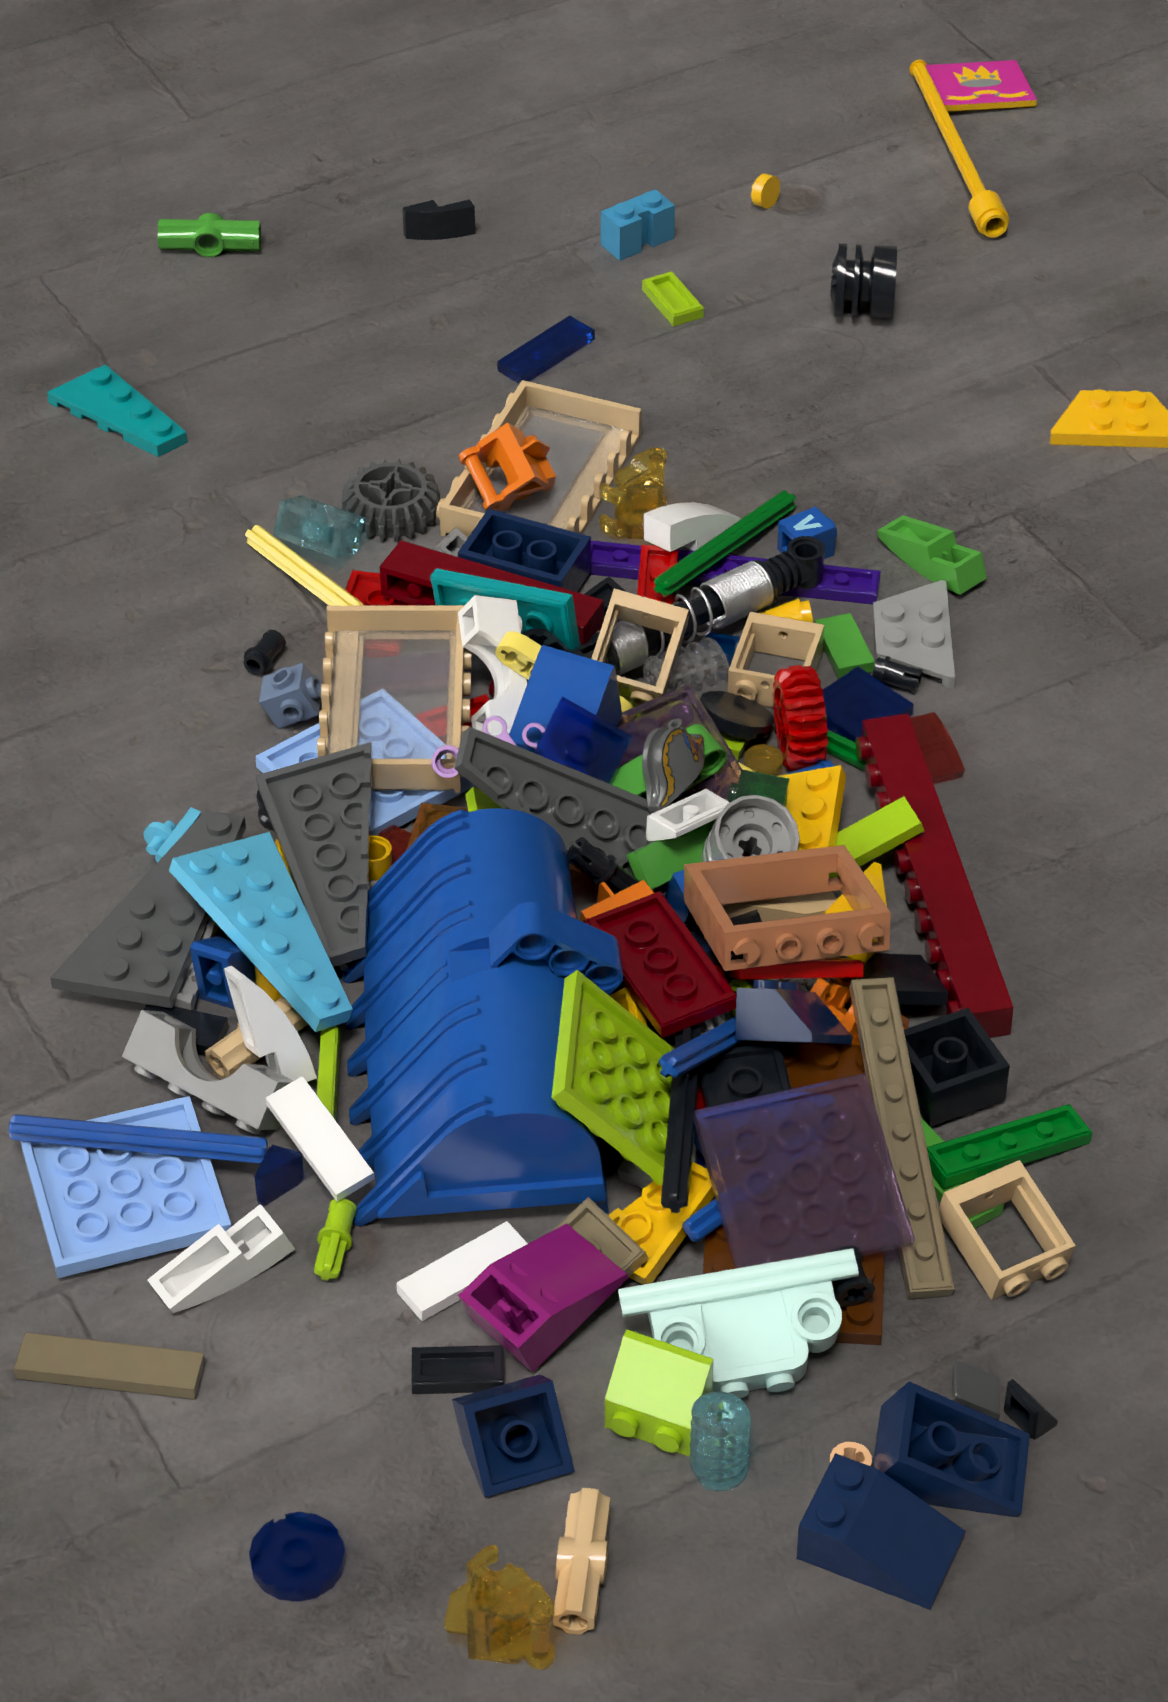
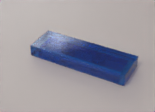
[497,315,595,384]

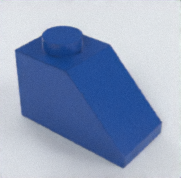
[190,936,256,1010]

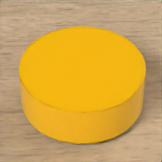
[751,173,780,209]

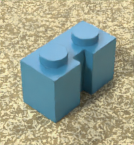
[600,189,675,261]

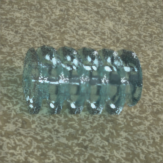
[689,1391,751,1492]

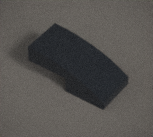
[402,199,475,240]

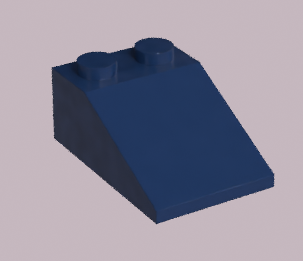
[873,1381,1030,1518]
[796,1453,966,1610]

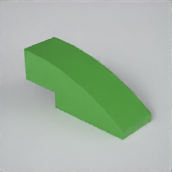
[877,515,987,594]

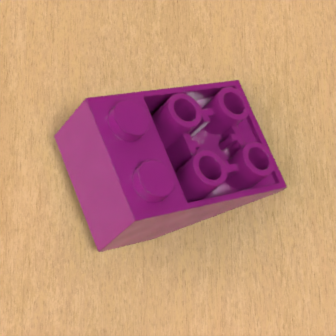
[458,1223,629,1373]

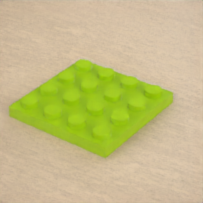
[551,970,694,1189]

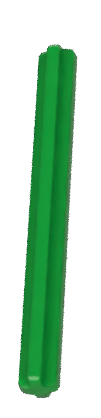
[654,490,796,597]

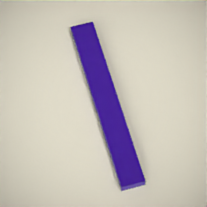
[589,540,881,605]

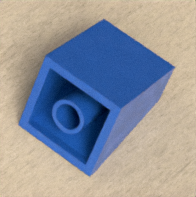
[509,645,622,775]

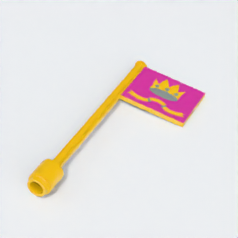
[909,60,1037,238]

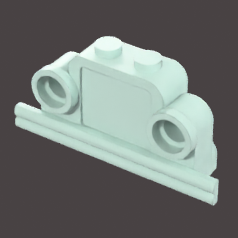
[618,1248,859,1400]

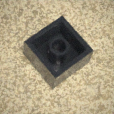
[904,1008,1010,1127]

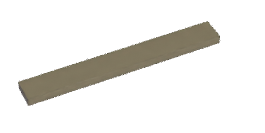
[849,977,954,1299]

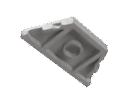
[872,580,955,689]

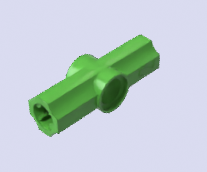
[158,213,261,257]

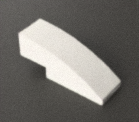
[644,502,741,552]
[224,965,317,1082]
[147,1204,295,1313]

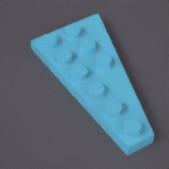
[169,832,353,1032]

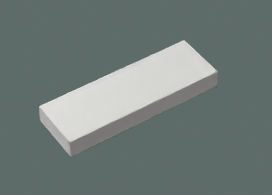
[265,1076,374,1202]
[396,1221,528,1321]

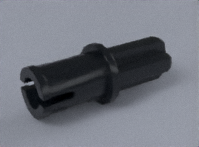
[567,837,640,893]

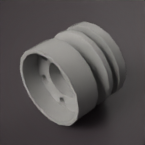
[701,795,800,862]

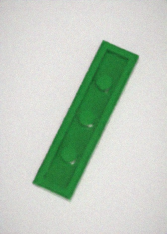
[927,1104,1093,1188]

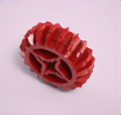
[772,665,828,771]

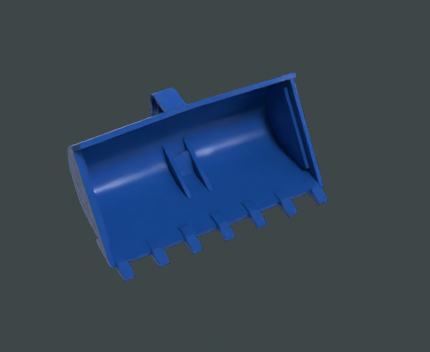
[343,808,623,1227]

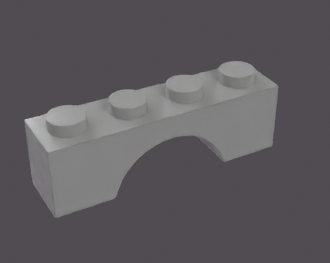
[122,1010,293,1134]

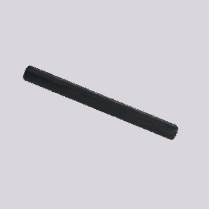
[661,1025,702,1213]

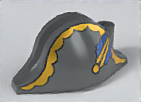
[642,718,704,812]

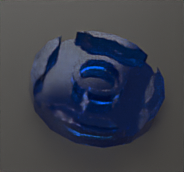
[249,1512,346,1602]

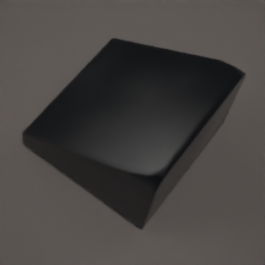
[1004,1379,1058,1440]

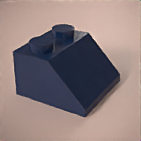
[735,980,852,1044]
[452,1374,575,1497]

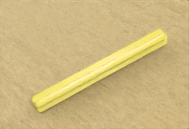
[245,525,363,606]

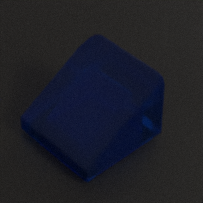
[255,1145,304,1207]

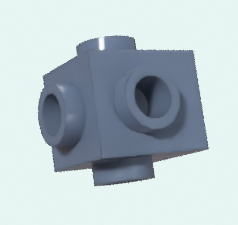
[259,662,322,729]

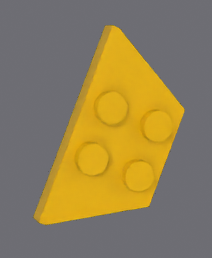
[1050,389,1168,448]

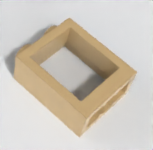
[591,589,689,708]
[727,612,824,708]
[939,1160,1076,1300]

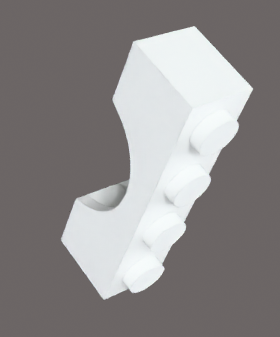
[458,595,527,736]

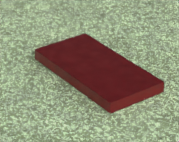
[585,891,737,1038]

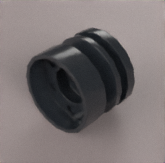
[830,243,897,319]

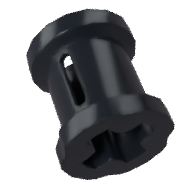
[831,1246,876,1307]

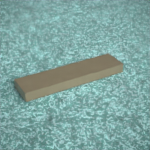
[14,1332,205,1399]

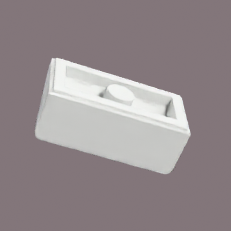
[646,789,730,841]

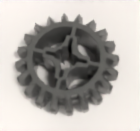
[342,459,440,541]

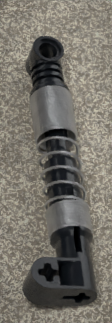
[522,536,825,683]

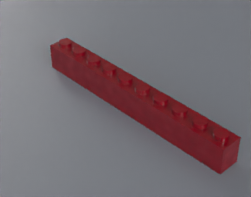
[855,713,1014,1038]

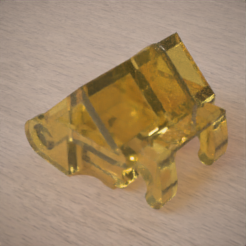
[599,447,667,539]
[444,1545,555,1670]

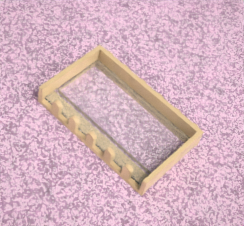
[436,380,642,538]
[317,605,472,793]

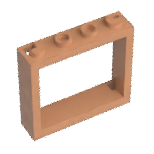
[684,845,891,971]

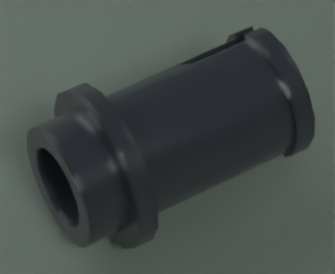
[243,629,286,675]
[872,656,923,693]

